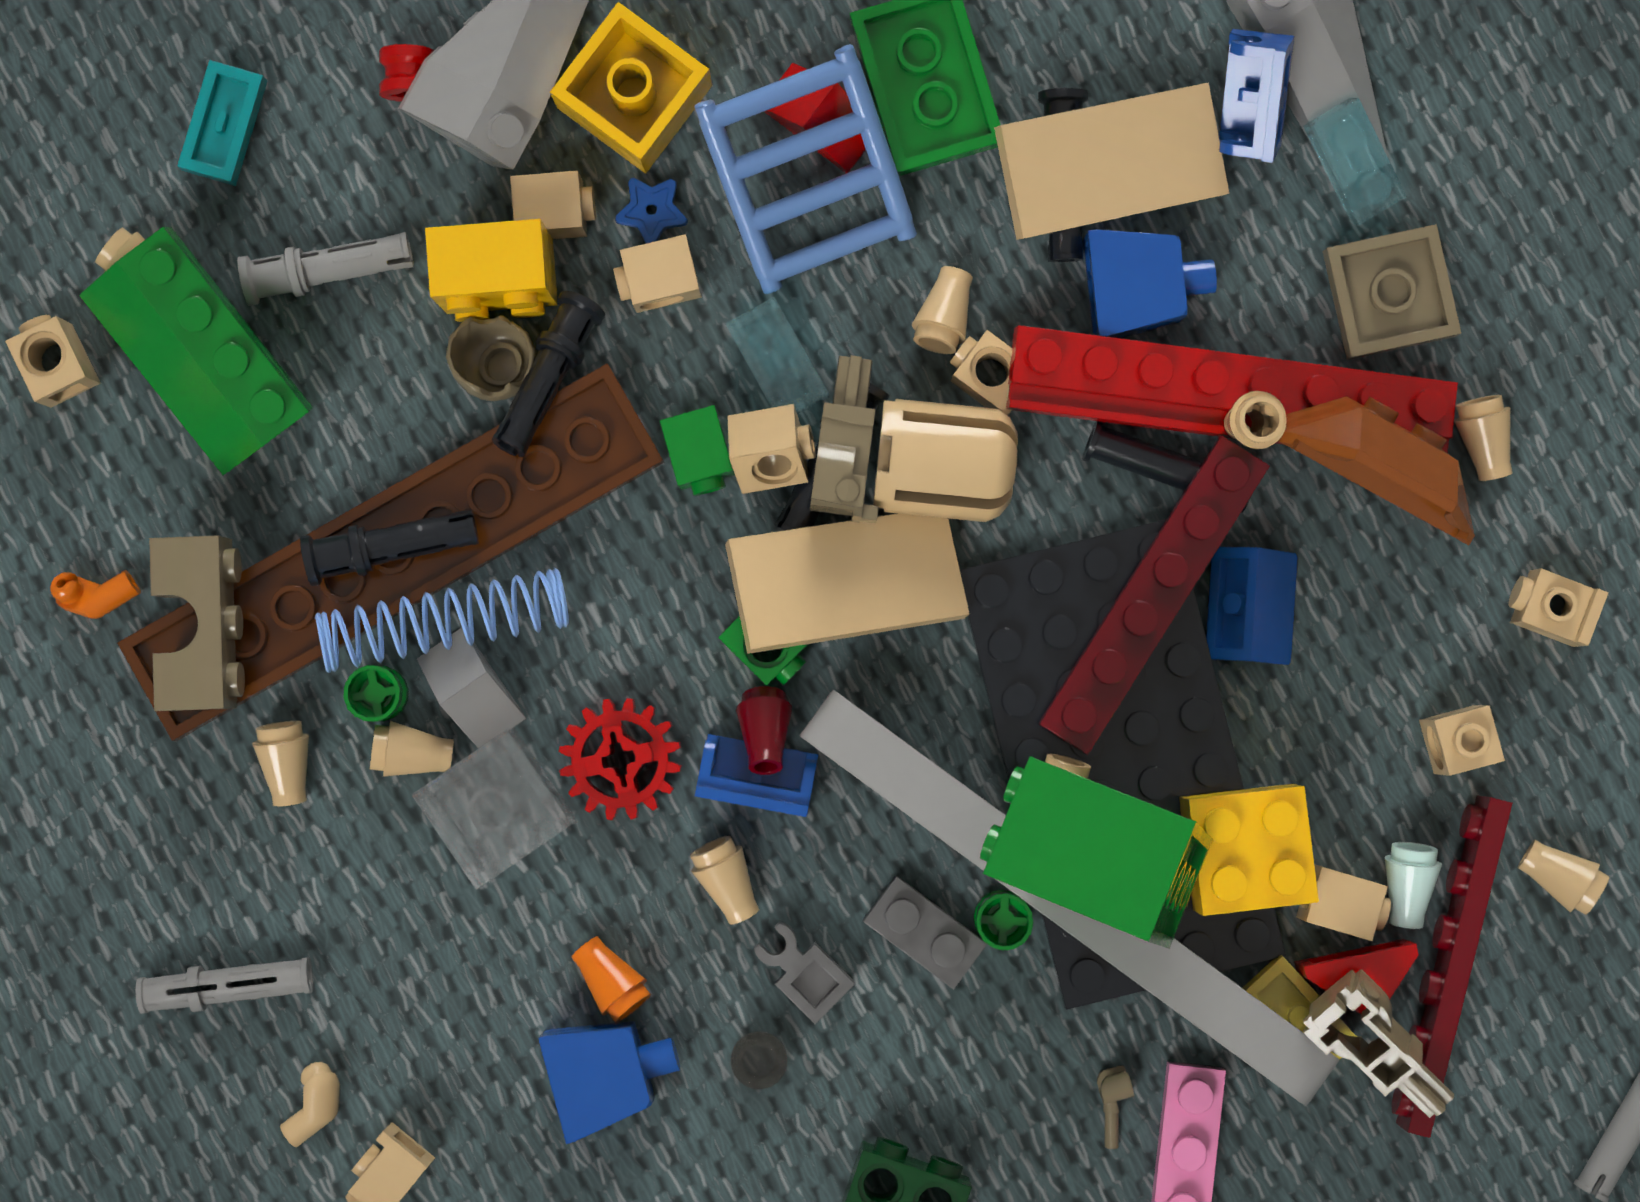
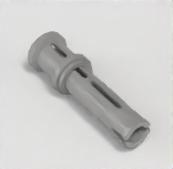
[237,232,414,306]

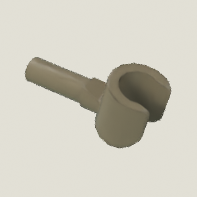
[1097,1065,1134,1149]

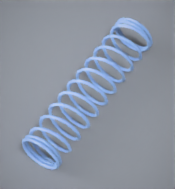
[315,567,569,673]

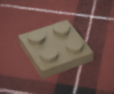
[1323,224,1461,360]

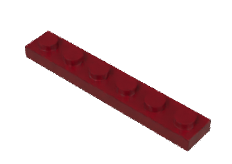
[1038,436,1270,755]
[1392,795,1513,1138]

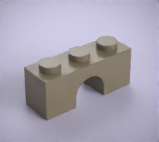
[149,535,245,711]

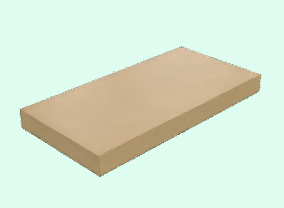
[994,82,1229,240]
[725,513,969,654]

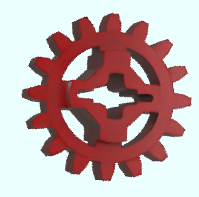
[559,698,682,820]

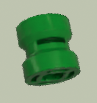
[343,665,409,722]
[973,889,1033,951]

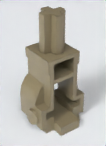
[810,355,879,523]
[1303,969,1454,1118]

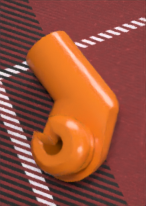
[50,570,141,619]

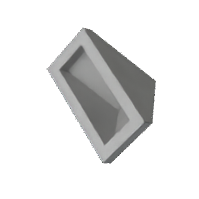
[417,627,527,751]

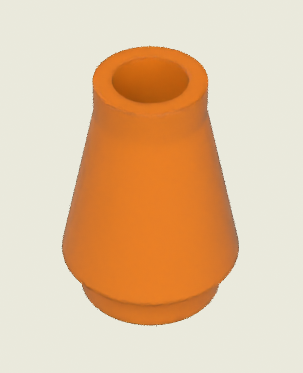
[571,936,651,1023]

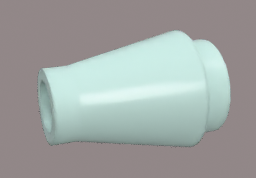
[1385,842,1442,929]

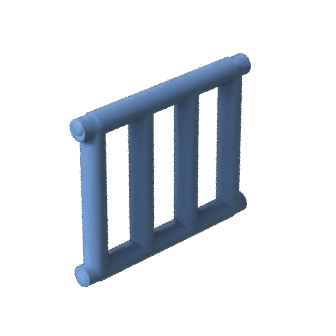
[694,44,917,294]

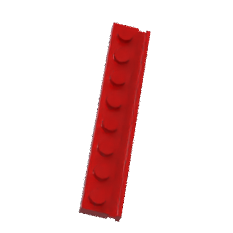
[1006,325,1458,453]

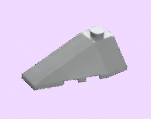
[398,0,589,170]
[1226,0,1389,191]

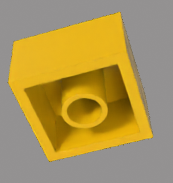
[550,2,712,174]
[425,219,558,322]
[1179,784,1319,916]

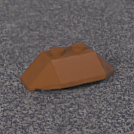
[1278,396,1475,546]

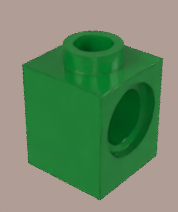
[660,405,735,496]
[718,616,807,686]

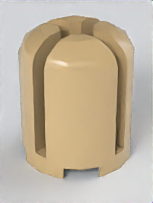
[873,399,1018,522]

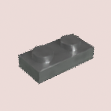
[863,875,987,990]

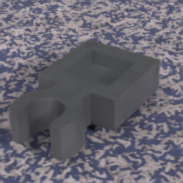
[754,921,855,1024]

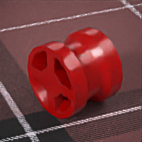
[379,44,434,102]

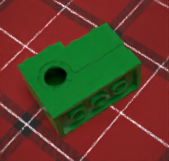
[980,756,1213,949]

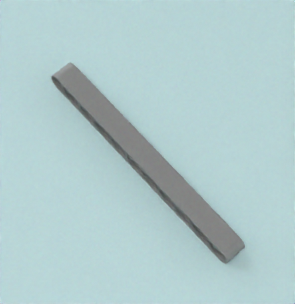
[799,690,1340,1107]

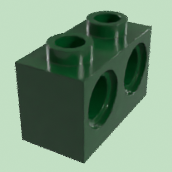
[842,1137,972,1202]

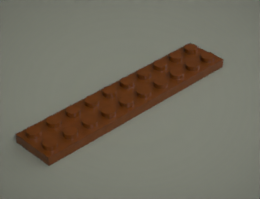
[117,363,665,741]

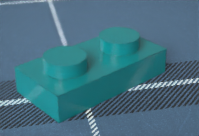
[177,60,268,186]

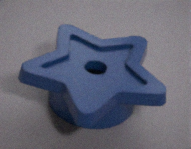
[615,178,688,244]

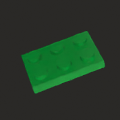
[849,0,1000,176]

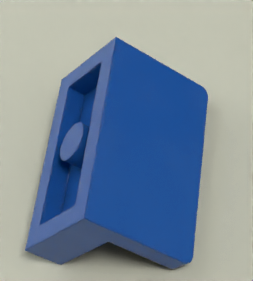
[1206,547,1298,665]

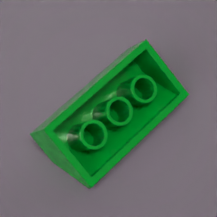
[79,227,313,475]

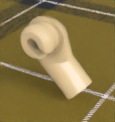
[280,1062,340,1148]

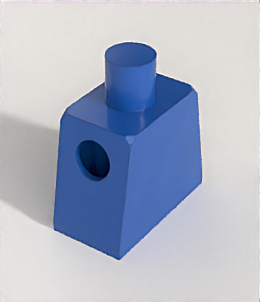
[1083,229,1217,338]
[538,1021,680,1144]

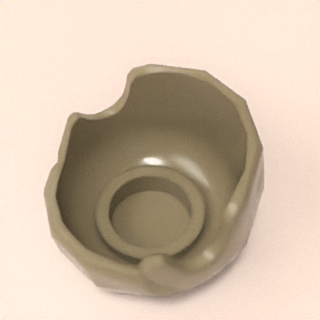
[446,315,537,401]

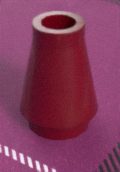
[736,686,792,775]

